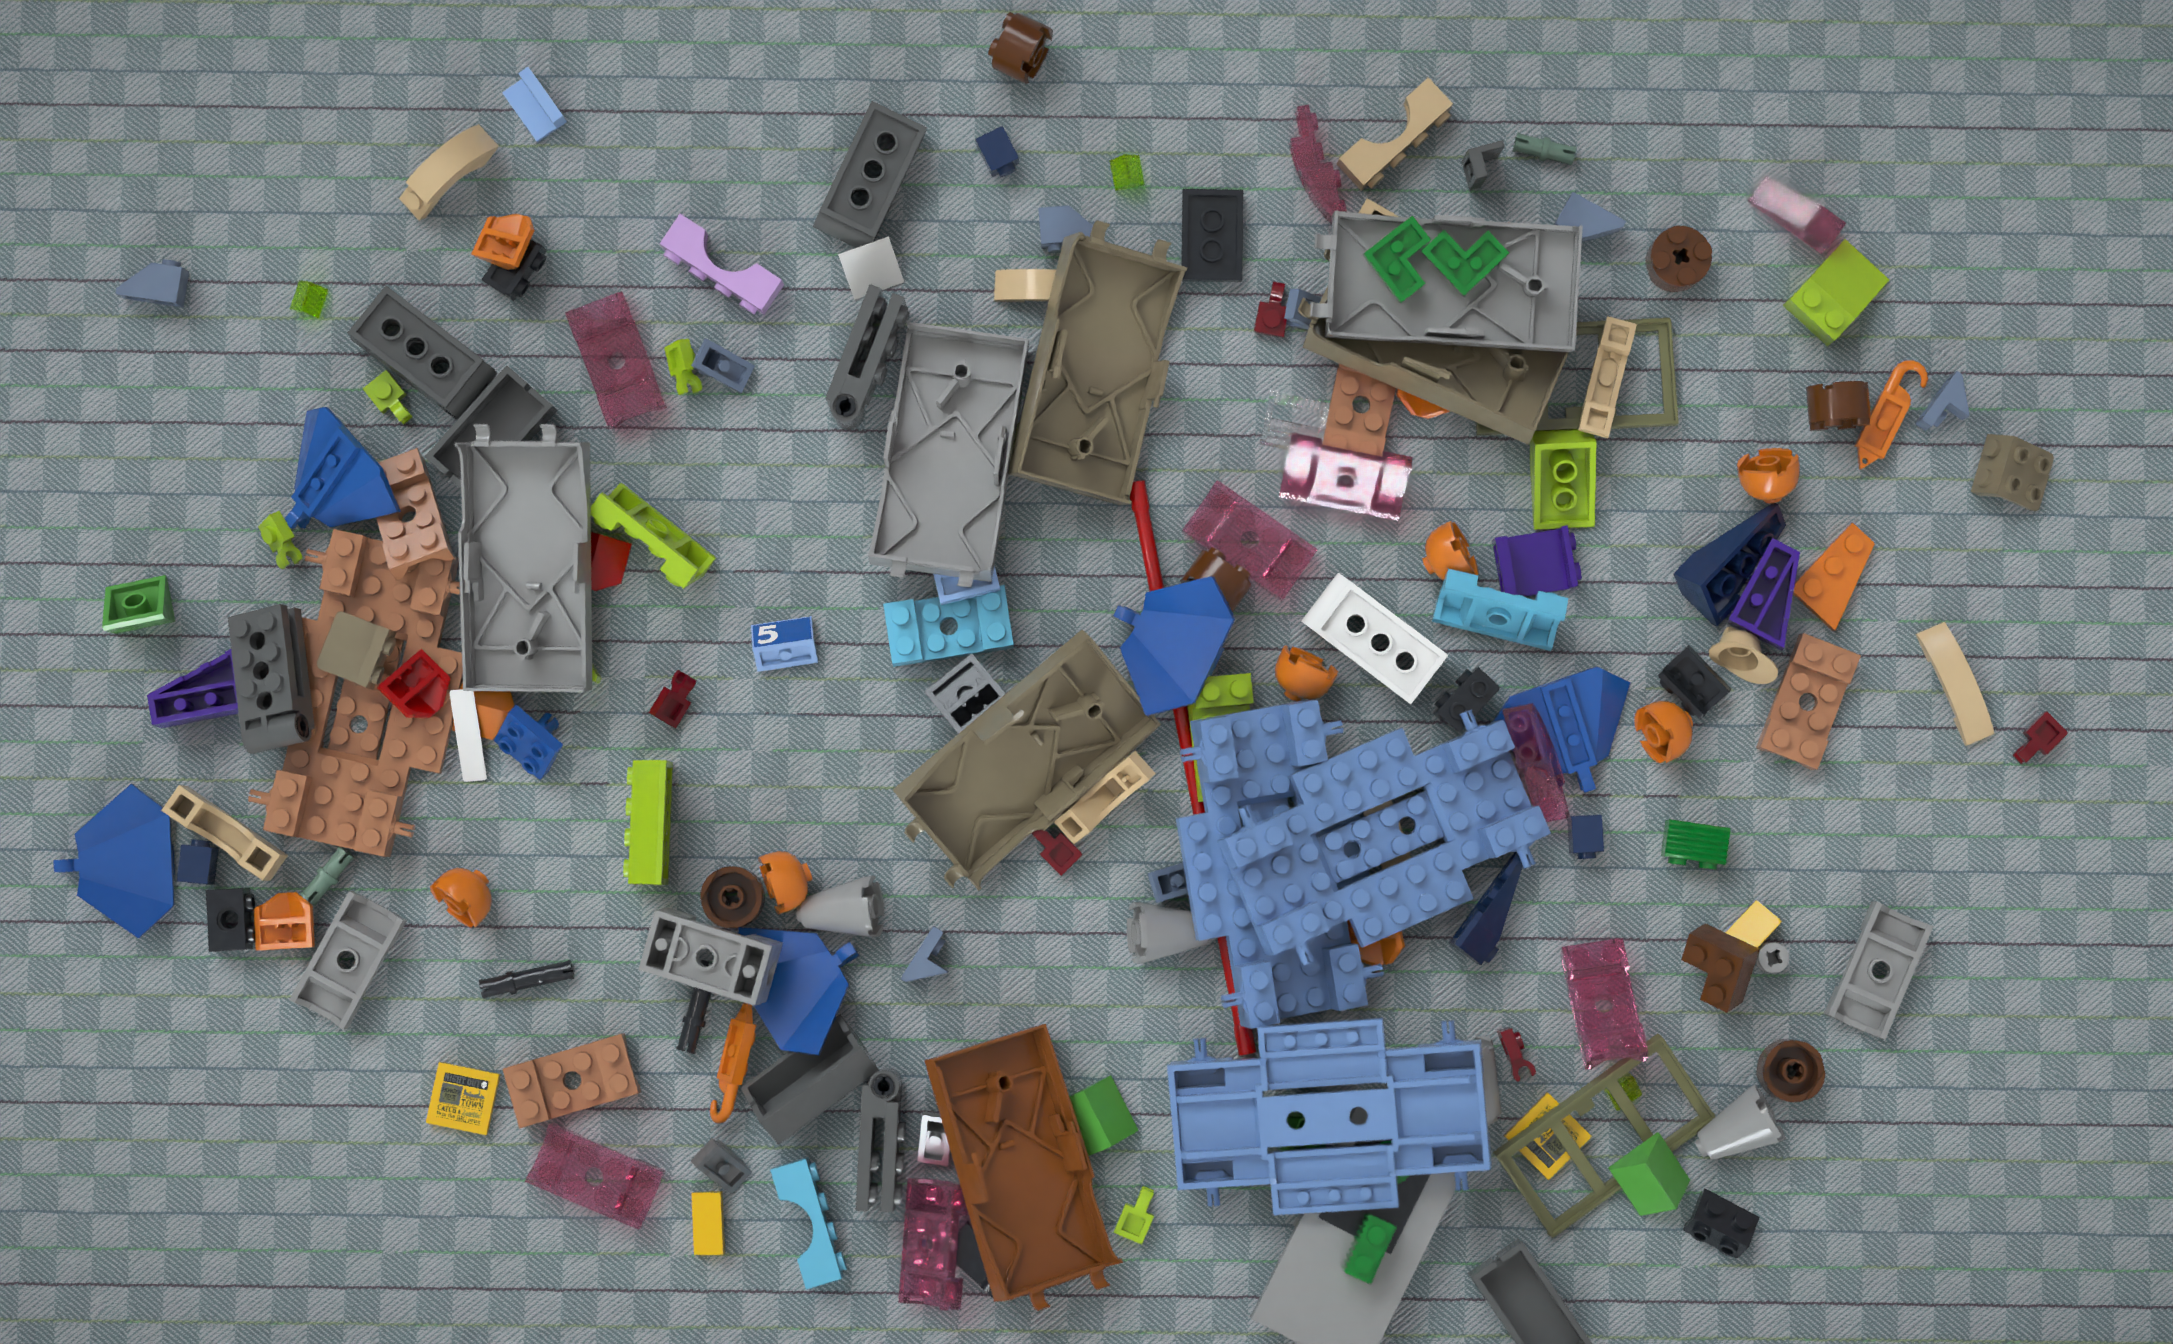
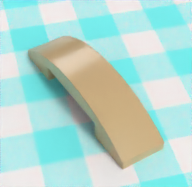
[994,269,1056,303]
[1578,316,1637,438]
[1916,622,1995,746]

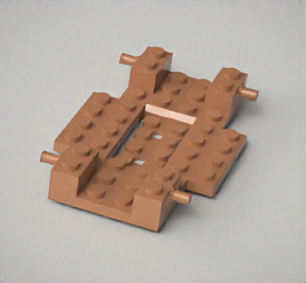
[248,529,463,857]

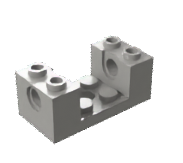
[638,907,783,1006]

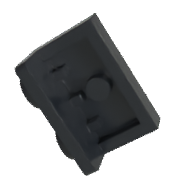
[482,240,547,301]
[1658,645,1731,719]
[1433,667,1500,732]
[1683,1189,1760,1258]

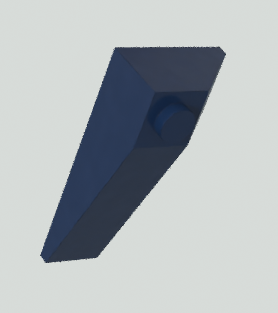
[1673,503,1786,627]
[1448,852,1523,965]

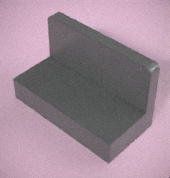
[1461,140,1505,191]

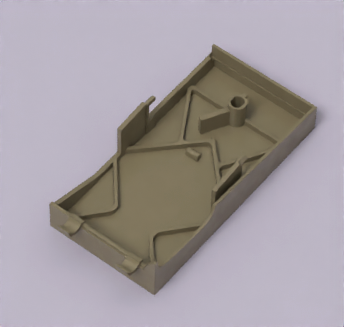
[1008,220,1187,505]
[1298,249,1579,445]
[893,629,1161,891]

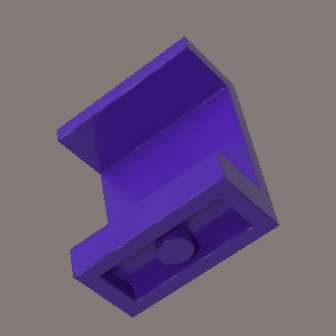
[1492,525,1582,597]

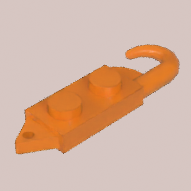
[1854,360,1928,470]
[710,1003,756,1124]

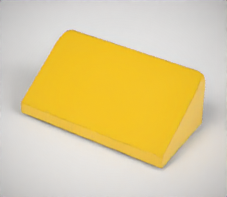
[1725,900,1782,948]
[691,1191,725,1255]

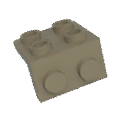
[1971,434,2054,511]
[317,612,396,690]

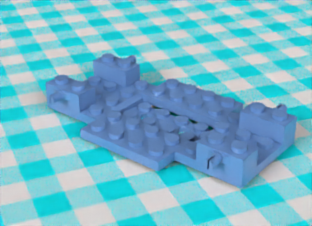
[1176,700,1384,1029]
[1218,709,1551,966]
[1167,1018,1492,1215]

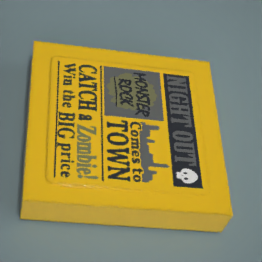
[426,1062,501,1135]
[1504,1092,1592,1180]

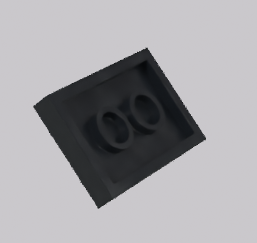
[1181,189,1243,282]

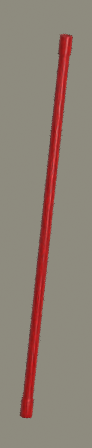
[1130,481,1257,1056]

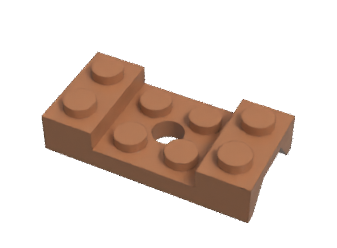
[1318,363,1396,471]
[376,448,455,581]
[1756,633,1861,770]
[503,1033,641,1128]

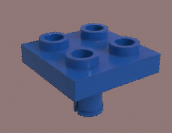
[494,705,563,780]

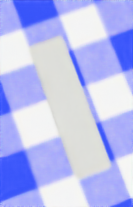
[450,689,487,782]

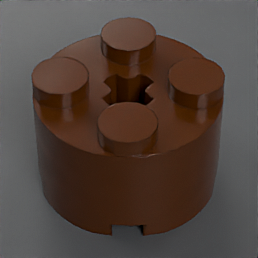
[988,12,1053,84]
[1645,225,1712,292]
[1806,381,1871,431]
[1180,547,1252,612]
[700,866,765,928]
[1756,1039,1825,1102]

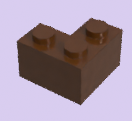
[1681,923,1760,1013]

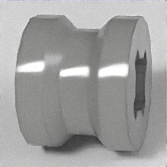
[1755,942,1789,973]

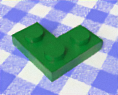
[1362,215,1431,303]
[1421,230,1509,296]

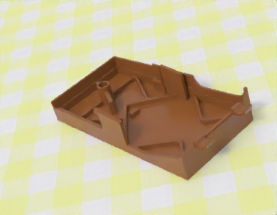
[924,1024,1123,1311]

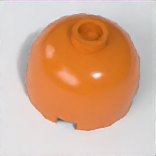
[1737,448,1800,503]
[1422,521,1479,581]
[1275,645,1338,702]
[1634,701,1693,763]
[758,851,812,915]
[430,868,492,928]

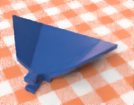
[285,407,401,528]
[1113,576,1235,716]
[1492,666,1631,793]
[53,784,175,938]
[738,927,860,1056]

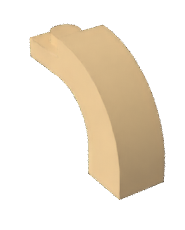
[399,124,499,221]
[1054,751,1156,844]

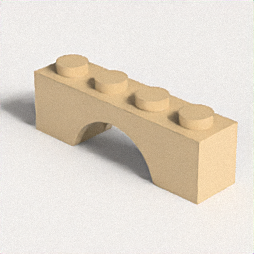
[1337,77,1453,191]
[161,785,288,881]

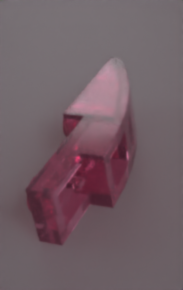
[1289,104,1347,224]
[1502,703,1570,822]

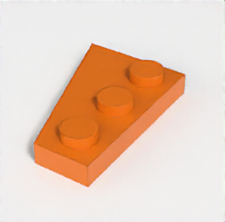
[1793,522,1875,631]

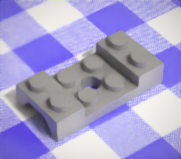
[289,891,407,1030]
[1824,901,1934,1040]

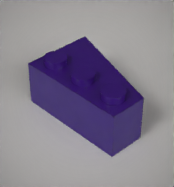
[1727,538,1800,651]
[147,649,239,728]

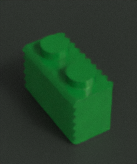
[1661,819,1731,870]
[1341,1213,1397,1285]

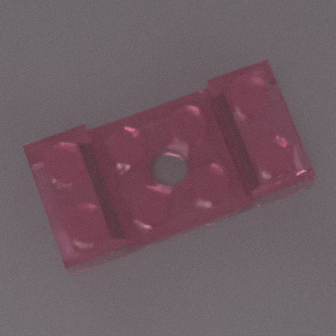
[565,291,667,429]
[1279,433,1413,521]
[1182,480,1318,601]
[1560,938,1648,1070]
[525,1123,666,1230]
[898,1178,968,1310]

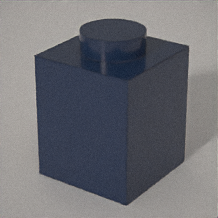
[975,125,1019,177]
[1567,815,1604,859]
[177,839,219,885]

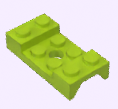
[591,482,716,589]
[1188,673,1254,802]

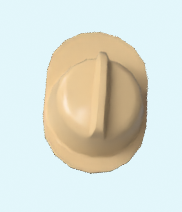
[1709,627,1778,684]

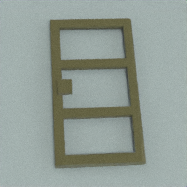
[1475,317,1679,436]
[1493,1033,1715,1239]

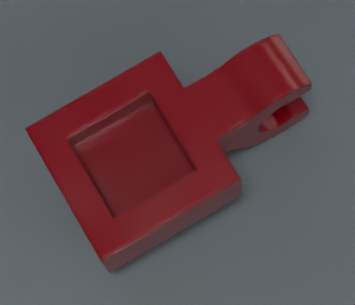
[1254,281,1287,338]
[648,670,697,729]
[2012,711,2068,764]
[1031,830,1083,876]
[1497,1027,1536,1082]

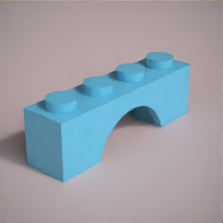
[770,1157,847,1290]

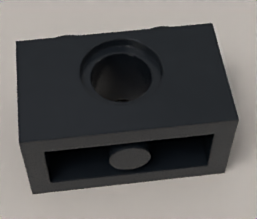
[206,888,255,952]

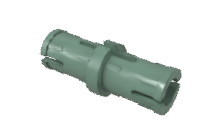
[1512,132,1576,166]
[300,846,355,906]

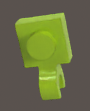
[664,339,702,395]
[362,370,413,425]
[258,510,302,570]
[1113,1186,1154,1245]

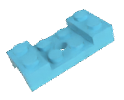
[1432,568,1568,651]
[883,585,1014,667]

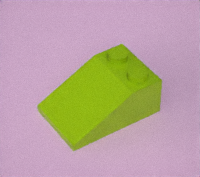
[1783,239,1889,346]
[1530,429,1597,530]

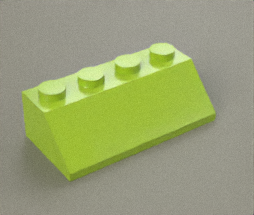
[623,760,673,885]

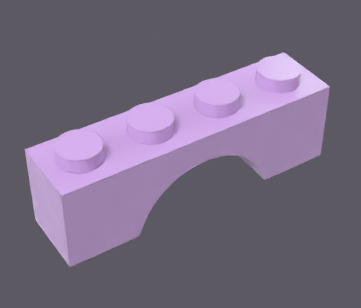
[660,214,784,315]

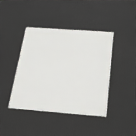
[838,237,904,300]

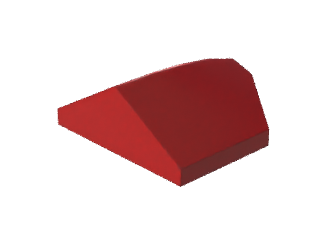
[591,532,632,591]
[377,649,451,718]

